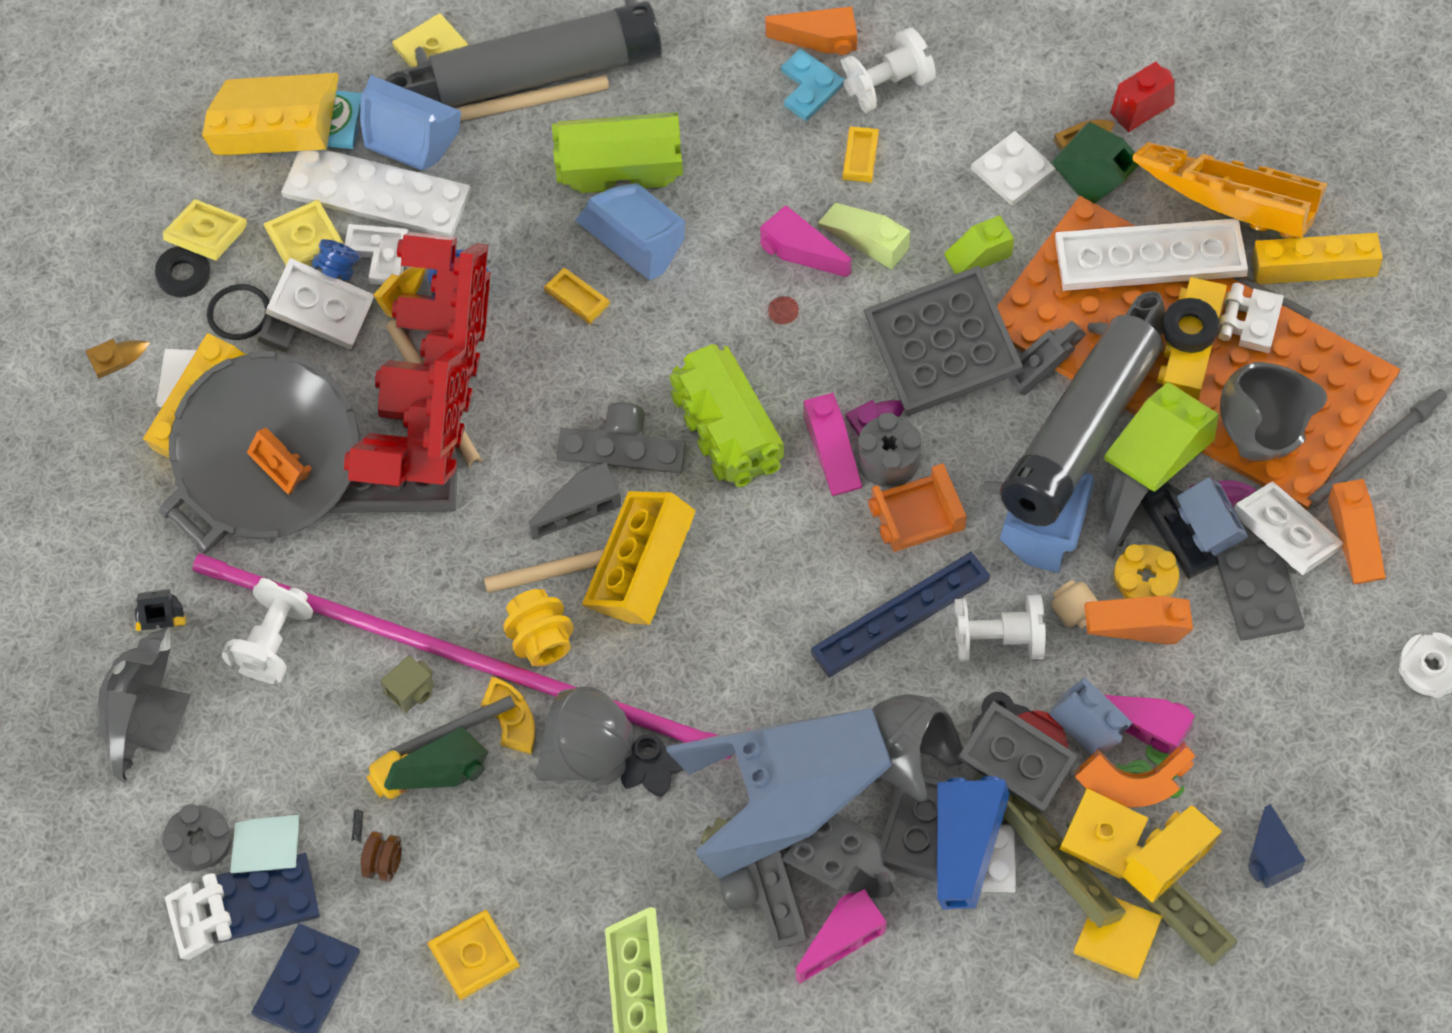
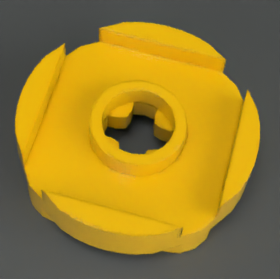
[1114,544,1179,599]

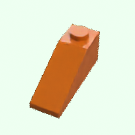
[765,6,857,55]
[1328,479,1386,585]
[1084,596,1193,644]

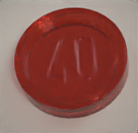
[768,296,799,324]

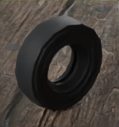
[155,246,210,297]
[1162,298,1219,353]

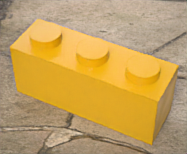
[1122,805,1222,903]

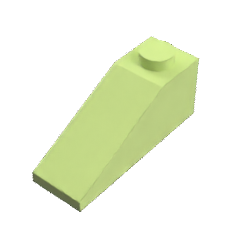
[818,203,910,270]

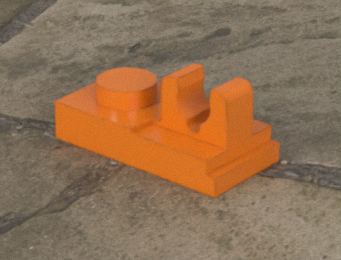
[247,427,312,495]

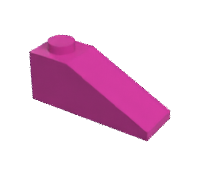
[760,205,851,277]
[803,392,862,496]
[1104,695,1195,755]
[796,889,886,984]

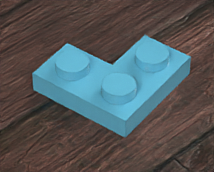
[781,48,845,122]

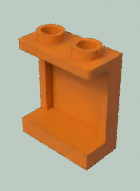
[868,463,967,552]

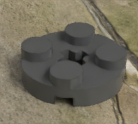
[162,804,231,872]

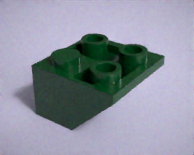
[1050,122,1139,204]

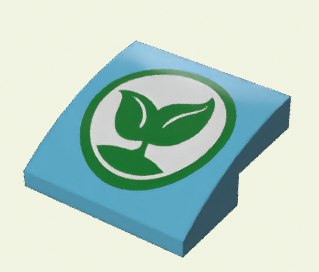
[327,91,362,149]

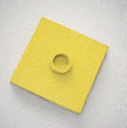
[392,13,468,68]
[163,199,247,261]
[264,199,344,266]

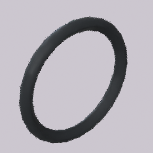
[207,284,270,340]

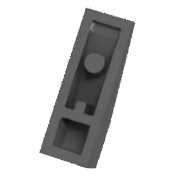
[529,462,621,540]

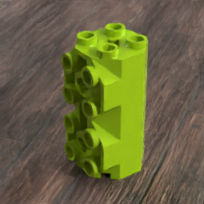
[552,112,683,193]
[669,344,784,487]

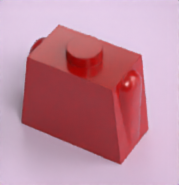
[1110,61,1175,133]

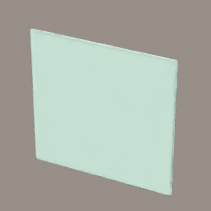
[230,815,300,874]

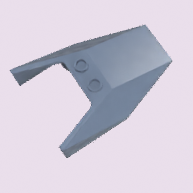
[666,709,892,878]

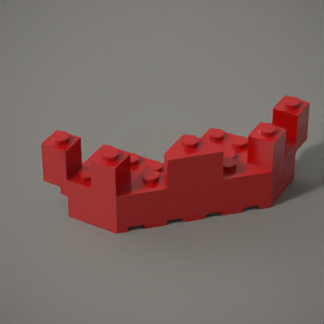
[344,232,491,486]

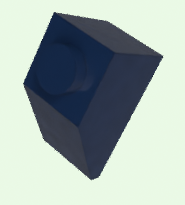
[1248,804,1306,889]

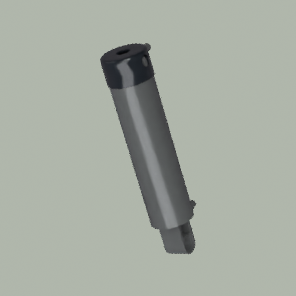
[385,0,662,108]
[983,291,1166,526]

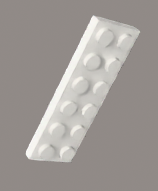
[281,150,471,237]
[1055,219,1248,291]

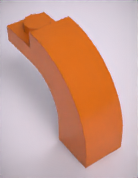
[1074,742,1196,807]

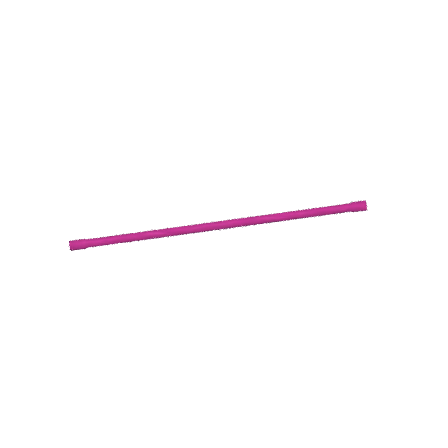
[193,553,732,760]

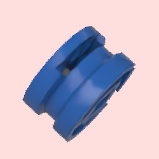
[311,239,360,281]

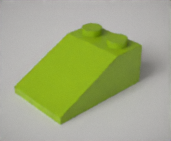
[1104,382,1219,492]

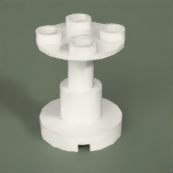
[841,27,936,113]
[222,578,313,684]
[954,594,1046,663]

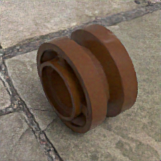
[360,831,402,883]

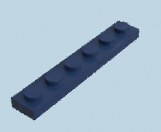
[811,551,990,678]

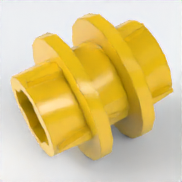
[503,589,574,667]

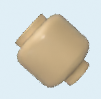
[1051,580,1098,630]

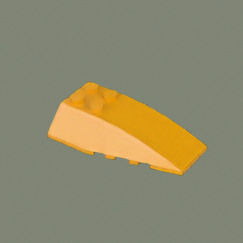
[1133,142,1327,238]

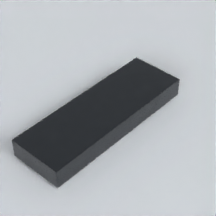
[1141,484,1218,580]

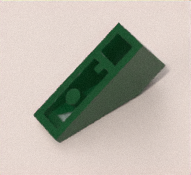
[383,727,489,790]

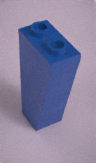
[937,776,1009,910]

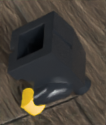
[134,589,186,631]

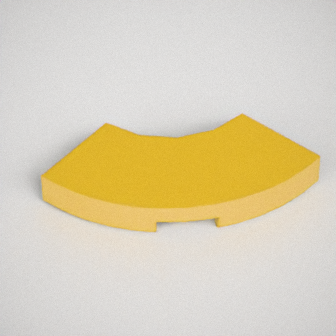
[481,676,536,755]

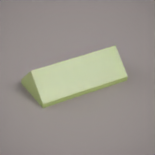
[605,907,668,1033]

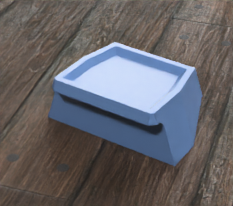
[360,75,461,171]
[575,183,685,281]
[1000,473,1095,573]

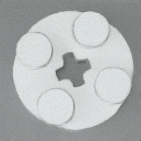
[1399,632,1452,698]

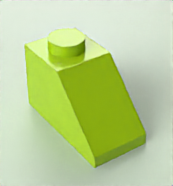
[944,215,1014,275]

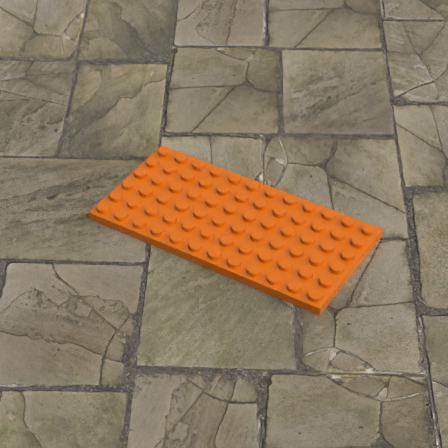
[997,196,1400,511]

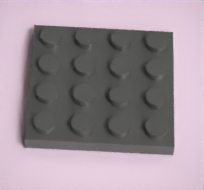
[864,266,1024,416]

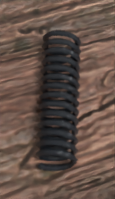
[351,810,363,843]

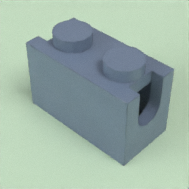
[1177,477,1248,556]
[1049,677,1133,755]

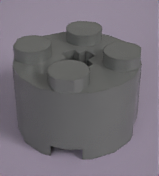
[857,413,921,487]

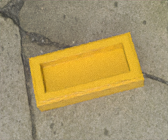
[842,126,879,183]
[544,267,610,324]

